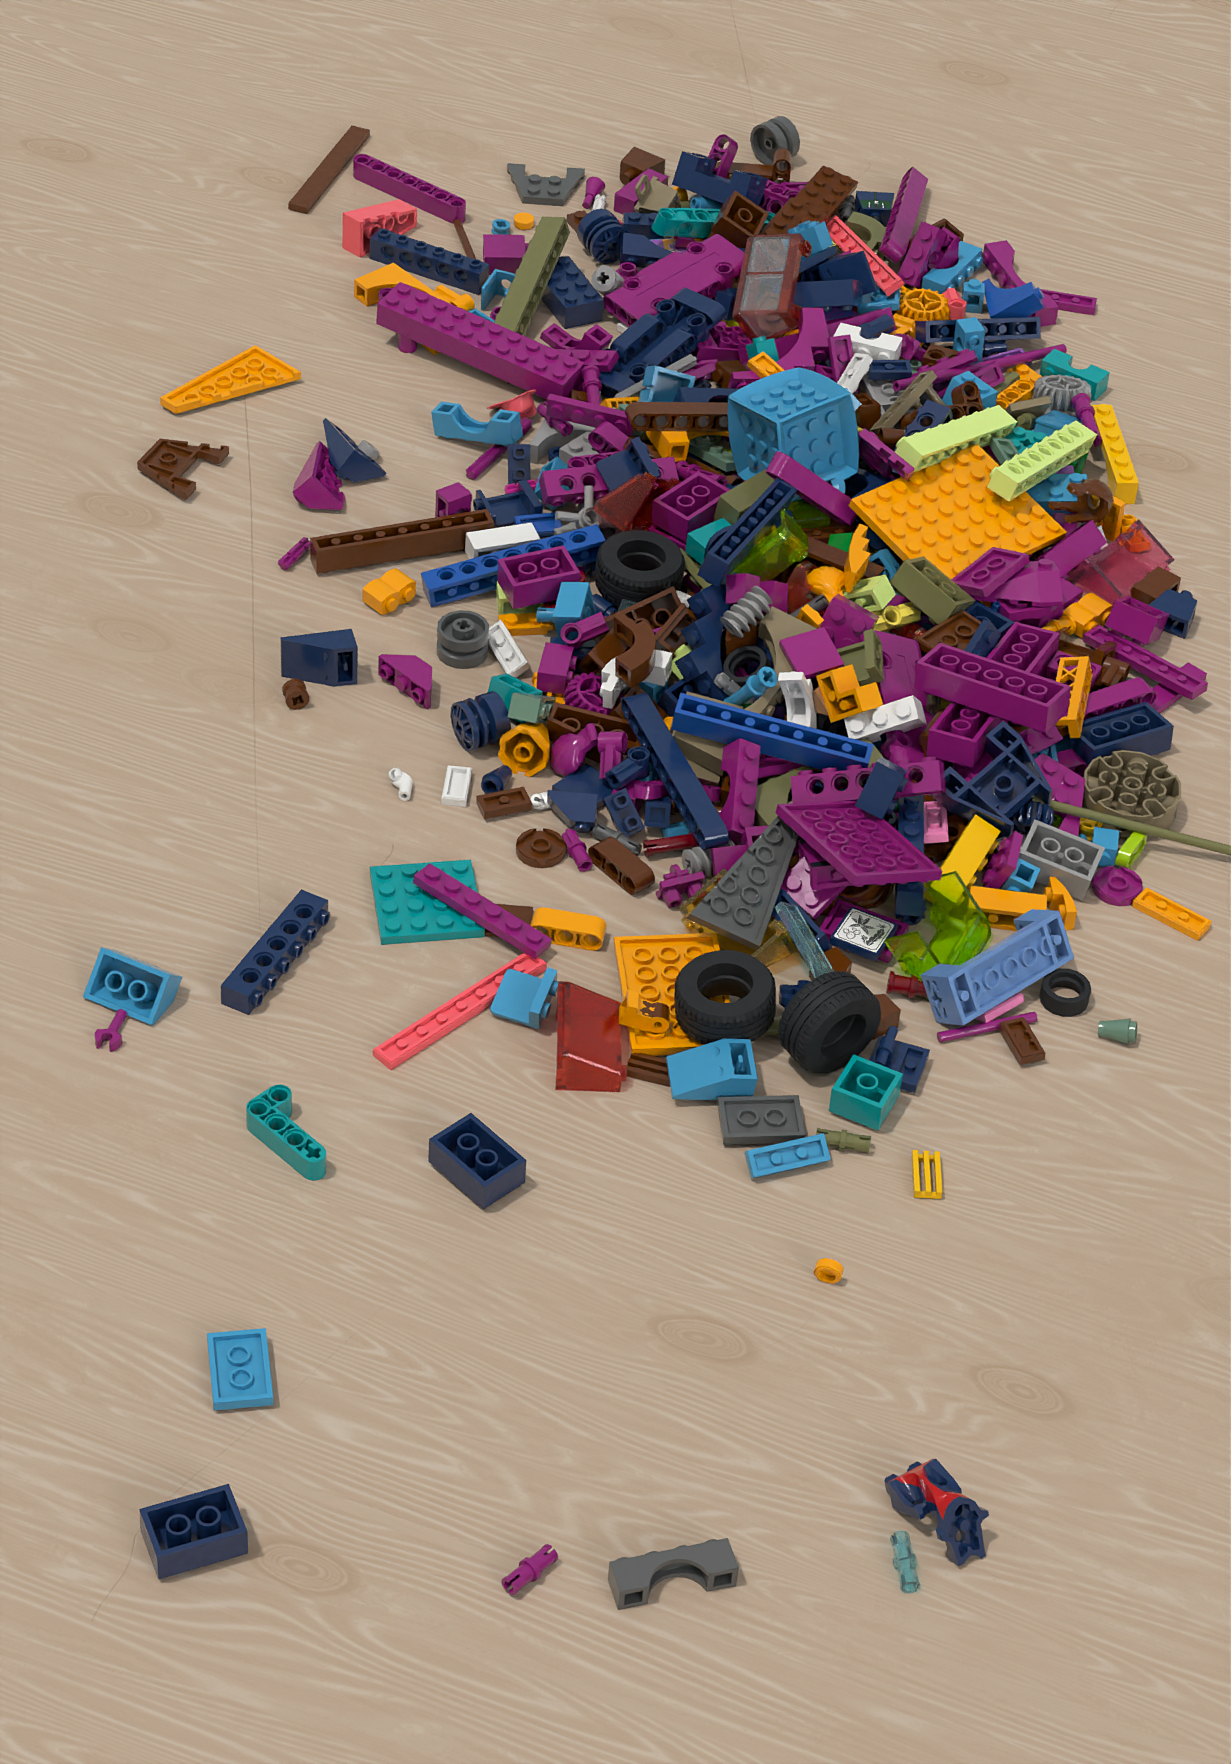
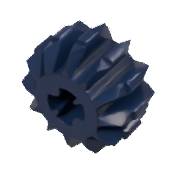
[1011,800,1054,834]

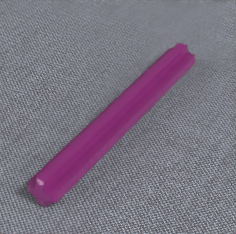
[466,417,532,480]

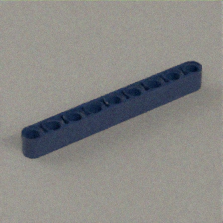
[621,693,729,850]

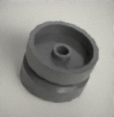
[750,116,800,165]
[437,610,489,669]

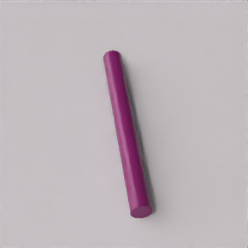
[937,1012,1037,1043]

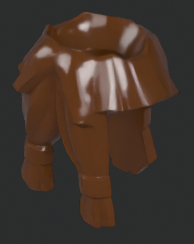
[1048,479,1114,524]

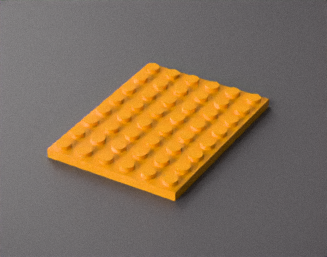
[849,444,1067,579]

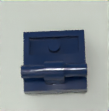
[869,1026,930,1093]

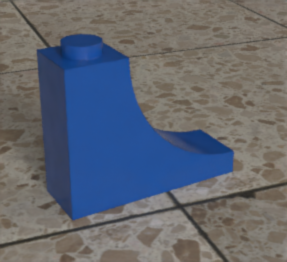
[982,278,1044,318]

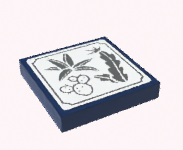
[829,906,898,962]

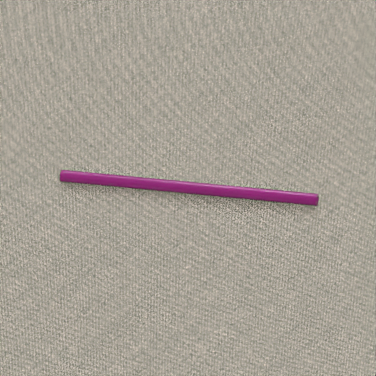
[892,344,1067,392]

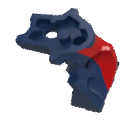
[884,1459,989,1566]

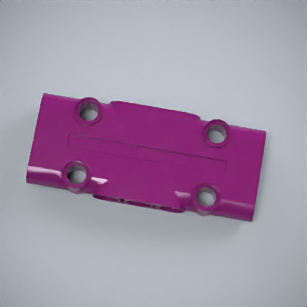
[603,234,754,327]
[860,630,950,783]

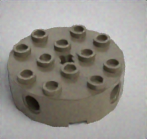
[1082,750,1181,839]

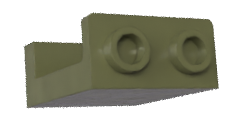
[837,629,884,687]

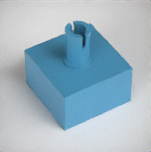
[536,582,596,639]

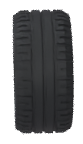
[595,530,685,609]
[674,950,776,1045]
[778,971,881,1074]

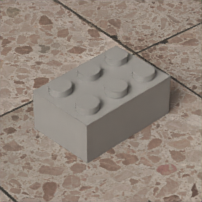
[1018,820,1105,901]

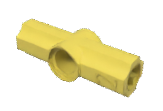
[872,602,921,633]

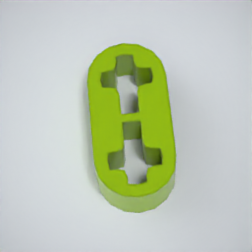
[1115,831,1147,869]

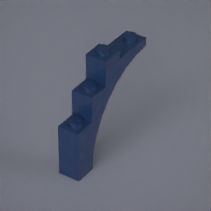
[675,572,738,701]

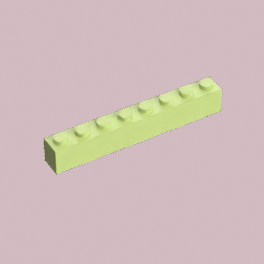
[895,405,1017,472]

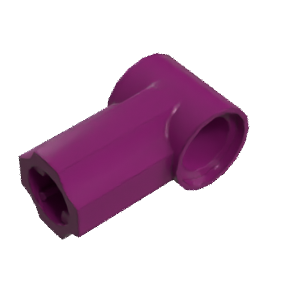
[560,612,610,649]
[598,732,627,780]

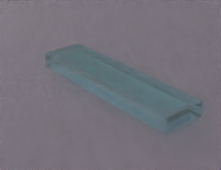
[774,902,834,978]

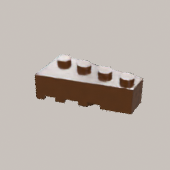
[547,702,642,764]

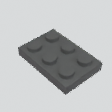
[717,1095,806,1145]

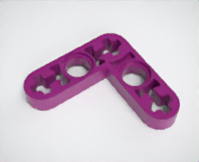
[633,779,721,801]

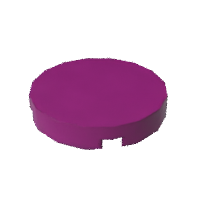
[1092,866,1143,906]

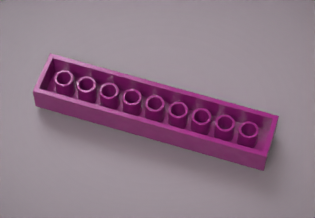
[376,282,585,399]
[927,622,1060,768]

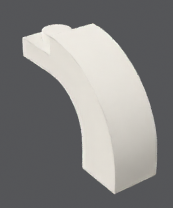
[600,650,672,709]
[778,671,817,729]

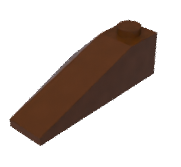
[594,586,682,644]

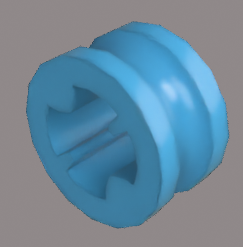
[491,219,510,235]

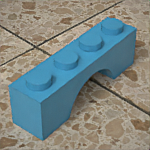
[921,241,983,294]
[431,402,523,447]

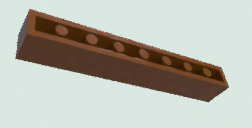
[310,509,494,574]

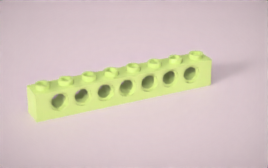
[987,420,1097,501]

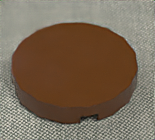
[516,828,566,868]

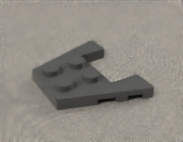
[507,163,585,206]

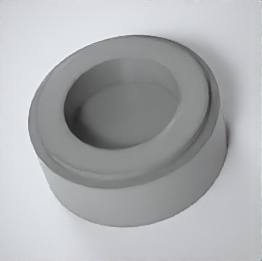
[358,440,380,460]

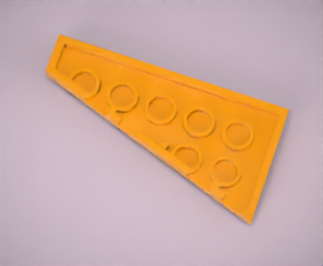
[160,345,301,414]

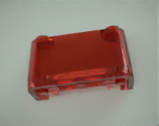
[593,472,681,532]
[555,981,627,1092]

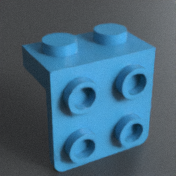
[490,967,560,1029]

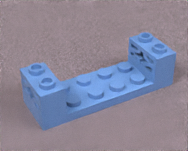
[921,909,1074,1025]

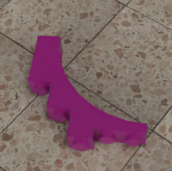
[728,308,829,389]

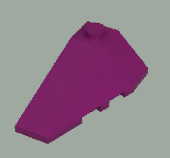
[292,441,345,510]
[969,559,1063,607]

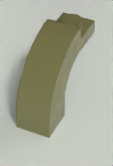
[846,211,886,261]

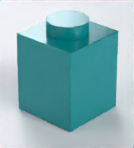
[746,336,779,362]

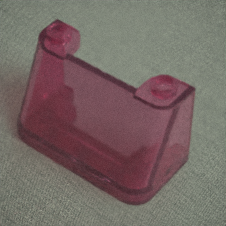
[1067,519,1175,605]

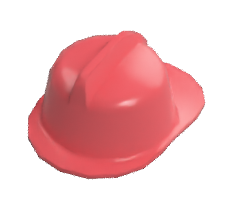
[487,389,537,419]

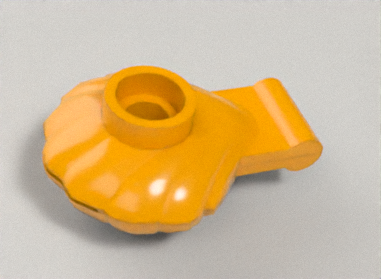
[805,566,845,603]

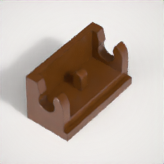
[655,603,698,659]

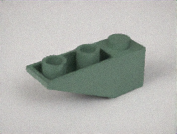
[508,692,556,723]

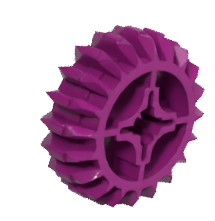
[563,672,624,715]

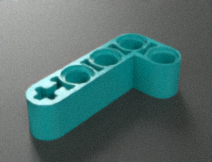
[246,1084,326,1181]

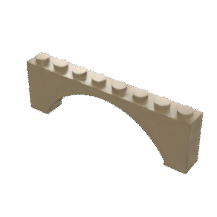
[673,606,817,776]

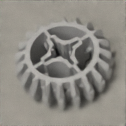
[1033,374,1091,411]

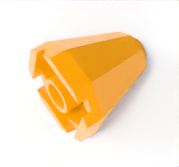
[498,722,550,777]

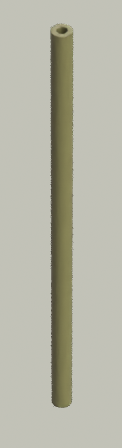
[1031,796,1231,856]

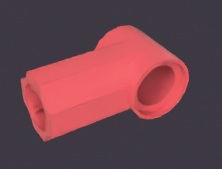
[942,288,967,320]

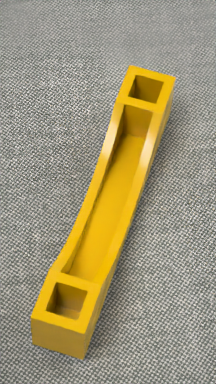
[1091,404,1139,504]

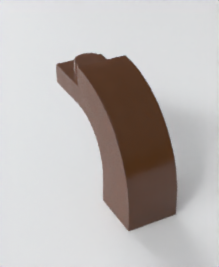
[614,612,656,688]

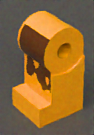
[619,989,670,1033]

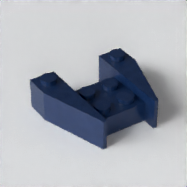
[931,721,1052,838]

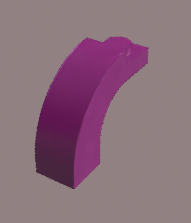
[540,323,613,350]

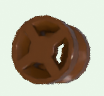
[282,679,309,710]

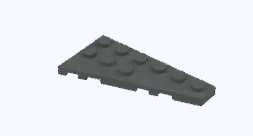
[686,816,798,951]

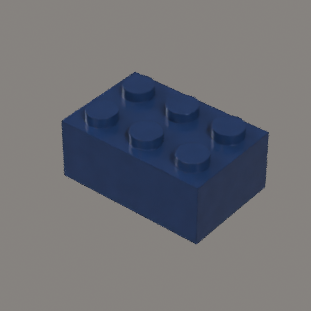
[428,1113,527,1210]
[139,1484,248,1580]

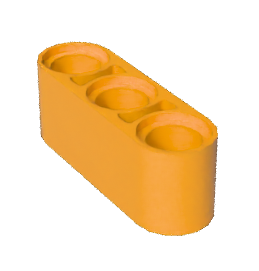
[996,379,1034,411]
[530,907,607,951]

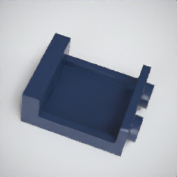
[473,480,543,528]

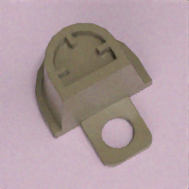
[634,174,680,214]

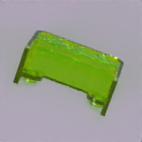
[729,510,809,582]
[884,871,991,981]

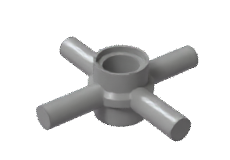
[555,486,622,529]

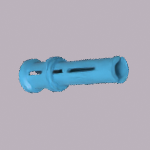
[724,667,778,706]

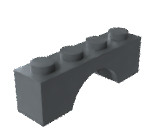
[608,1538,739,1610]

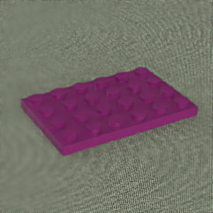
[776,801,943,887]

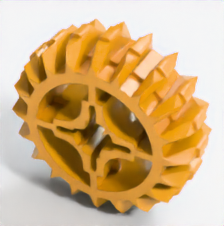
[894,287,950,321]

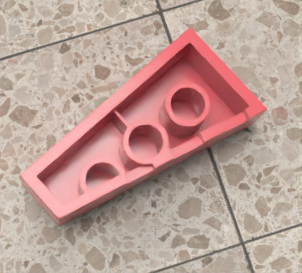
[342,199,417,258]

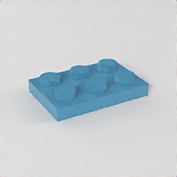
[207,1328,273,1410]

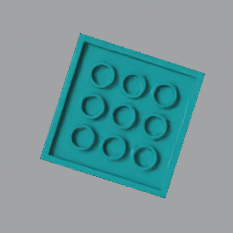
[370,859,485,945]

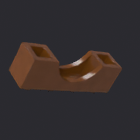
[809,947,901,1040]

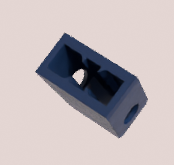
[1149,589,1198,639]

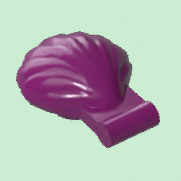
[549,723,598,776]

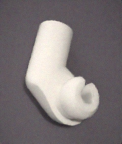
[388,768,413,801]
[530,792,551,810]

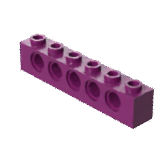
[539,457,679,507]
[791,757,946,803]

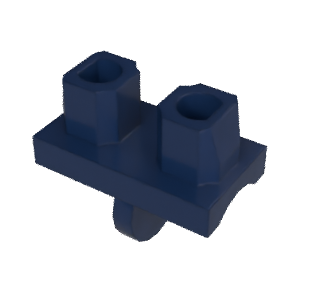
[507,444,531,485]
[602,788,645,837]

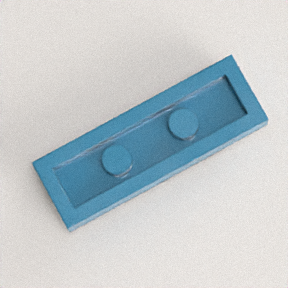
[744,1133,831,1179]

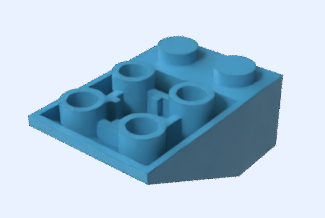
[666,1039,758,1100]

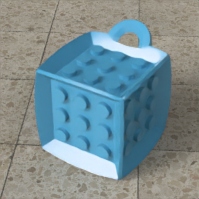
[728,367,859,501]

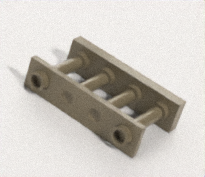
[869,370,946,436]

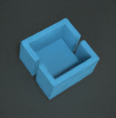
[638,366,696,402]

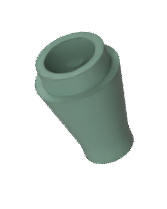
[1098,1018,1138,1044]

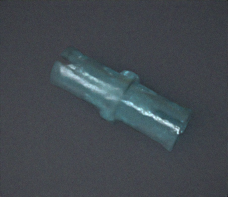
[890,1531,920,1593]

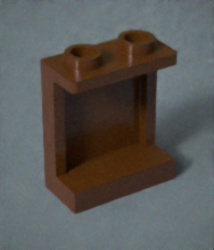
[1056,627,1118,669]

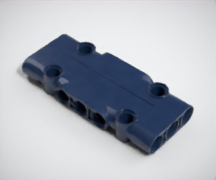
[583,287,727,398]

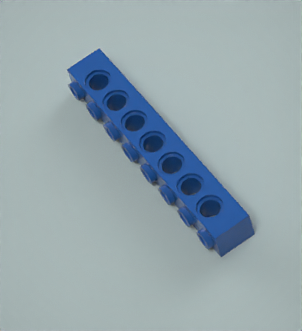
[421,524,606,607]

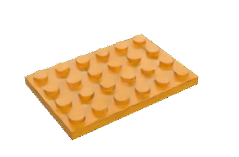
[613,933,730,1056]

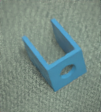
[481,269,515,310]

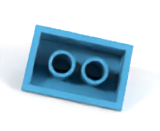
[83,947,182,1025]

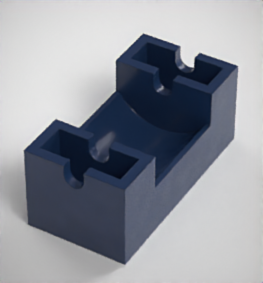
[672,151,768,206]

